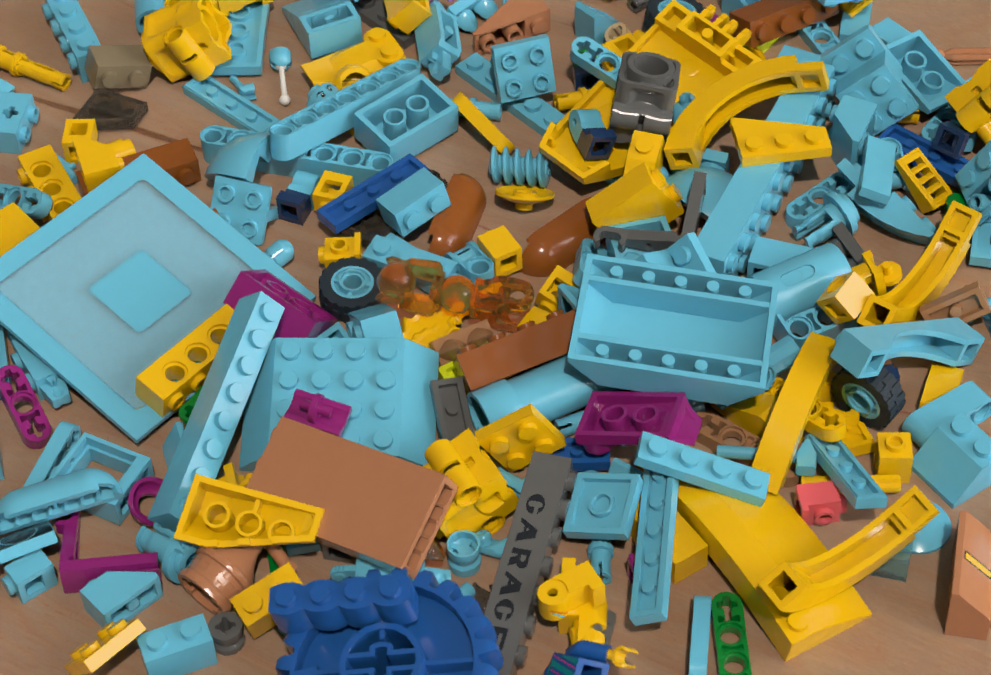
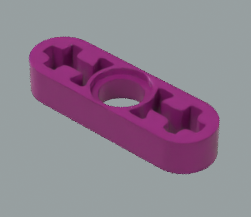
[0,365,51,449]

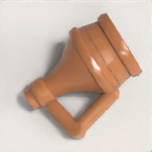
[178,545,297,615]

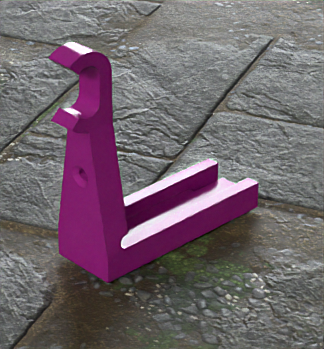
[55,511,162,594]

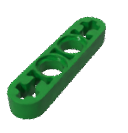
[711,592,752,675]

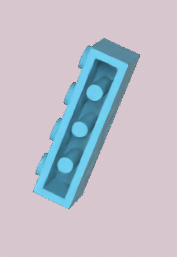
[41,0,101,83]

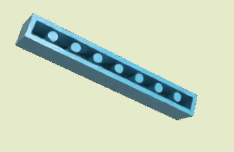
[147,291,285,532]

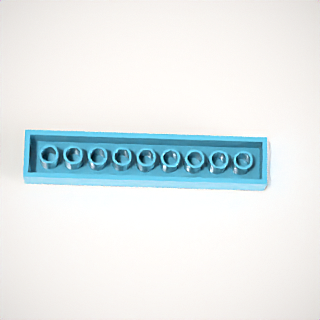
[698,57,838,276]

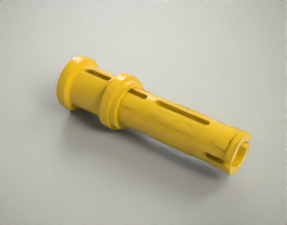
[0,44,71,91]

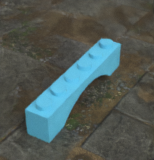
[830,317,985,379]

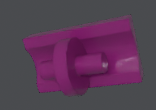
[284,388,352,437]

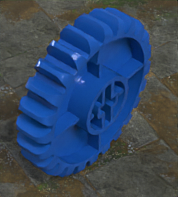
[275,567,504,675]

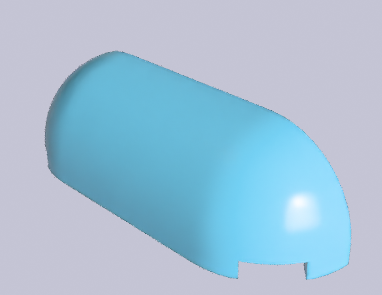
[0,468,124,535]

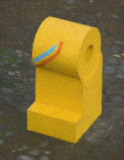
[537,560,606,621]

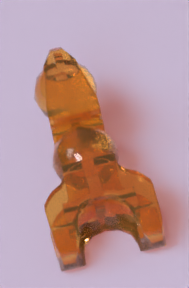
[375,256,534,334]

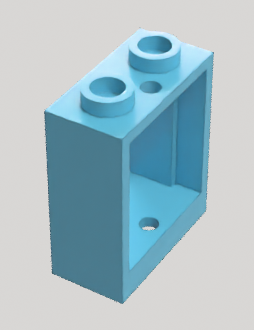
[48,432,155,525]

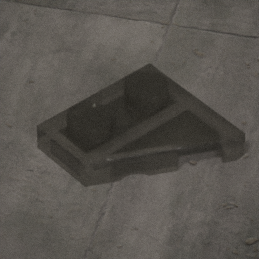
[73,88,149,131]

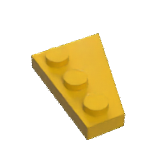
[730,117,832,167]

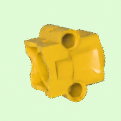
[141,0,232,82]
[945,58,991,144]
[423,428,519,540]

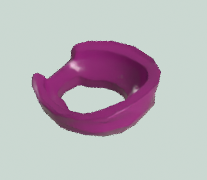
[128,476,163,526]

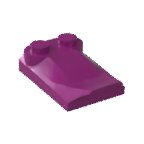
[574,391,702,455]

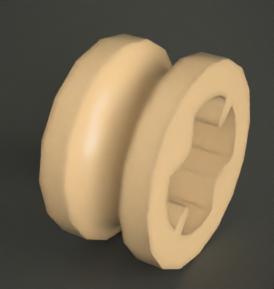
[604,22,632,42]

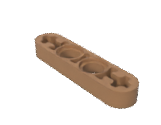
[696,411,801,488]

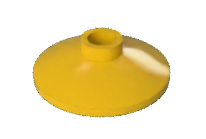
[495,185,555,211]

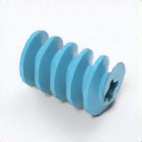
[489,146,552,188]

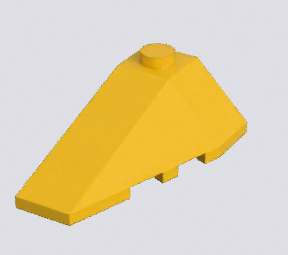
[173,474,325,548]

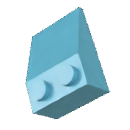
[886,29,966,114]

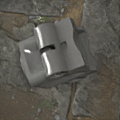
[608,51,681,144]

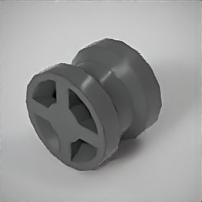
[208,612,246,656]

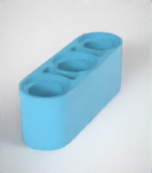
[902,381,991,448]

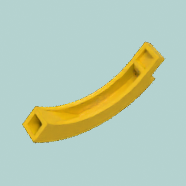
[664,55,829,170]
[856,200,983,326]
[751,332,837,495]
[758,485,940,612]

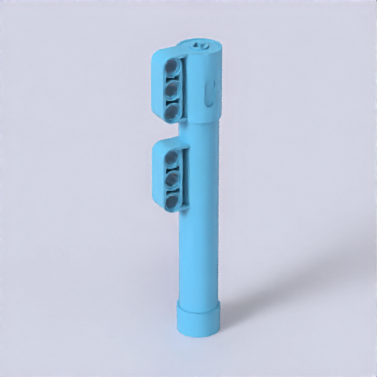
[466,243,861,431]

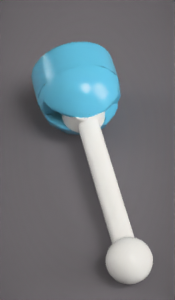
[269,47,292,106]

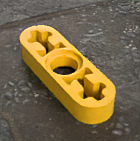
[452,91,516,154]

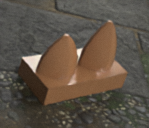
[919,281,991,323]
[428,319,494,367]

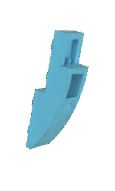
[836,158,937,245]

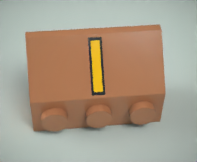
[944,510,991,640]

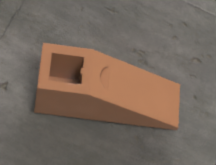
[473,0,550,55]

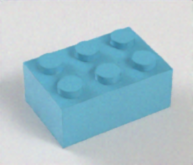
[354,74,459,163]

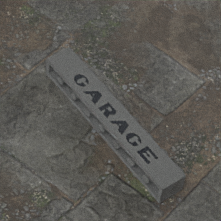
[484,451,578,675]

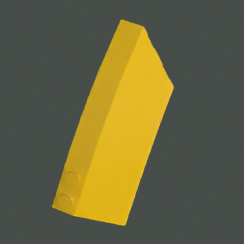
[637,466,872,662]

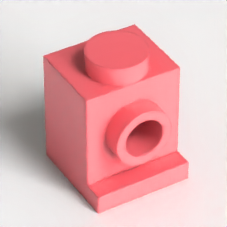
[794,481,847,525]

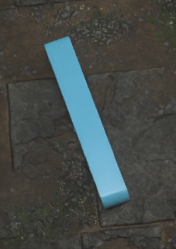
[269,58,421,161]
[200,125,393,187]

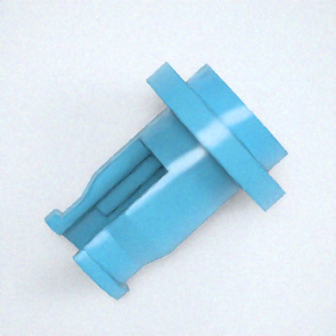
[792,191,860,248]
[135,522,200,584]

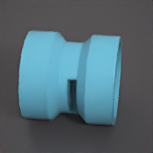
[446,530,482,577]

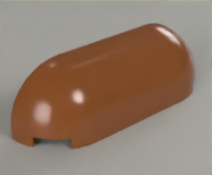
[427,173,487,257]
[519,197,606,277]

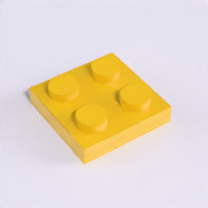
[475,403,566,473]
[64,618,146,675]

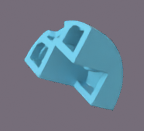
[204,132,271,182]
[666,167,733,221]

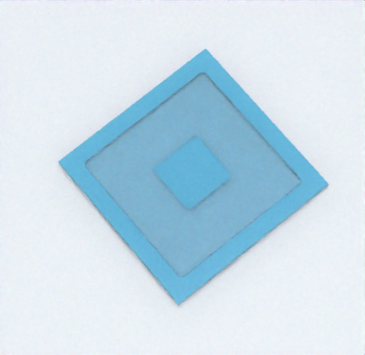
[0,153,316,444]

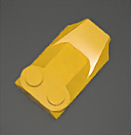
[300,27,406,88]

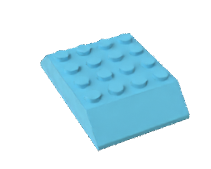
[567,253,779,406]
[239,338,439,471]

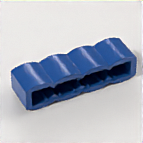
[268,574,419,634]

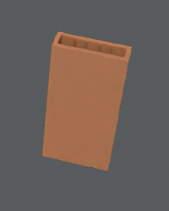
[245,416,458,580]

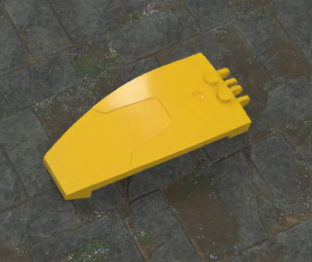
[538,0,762,185]

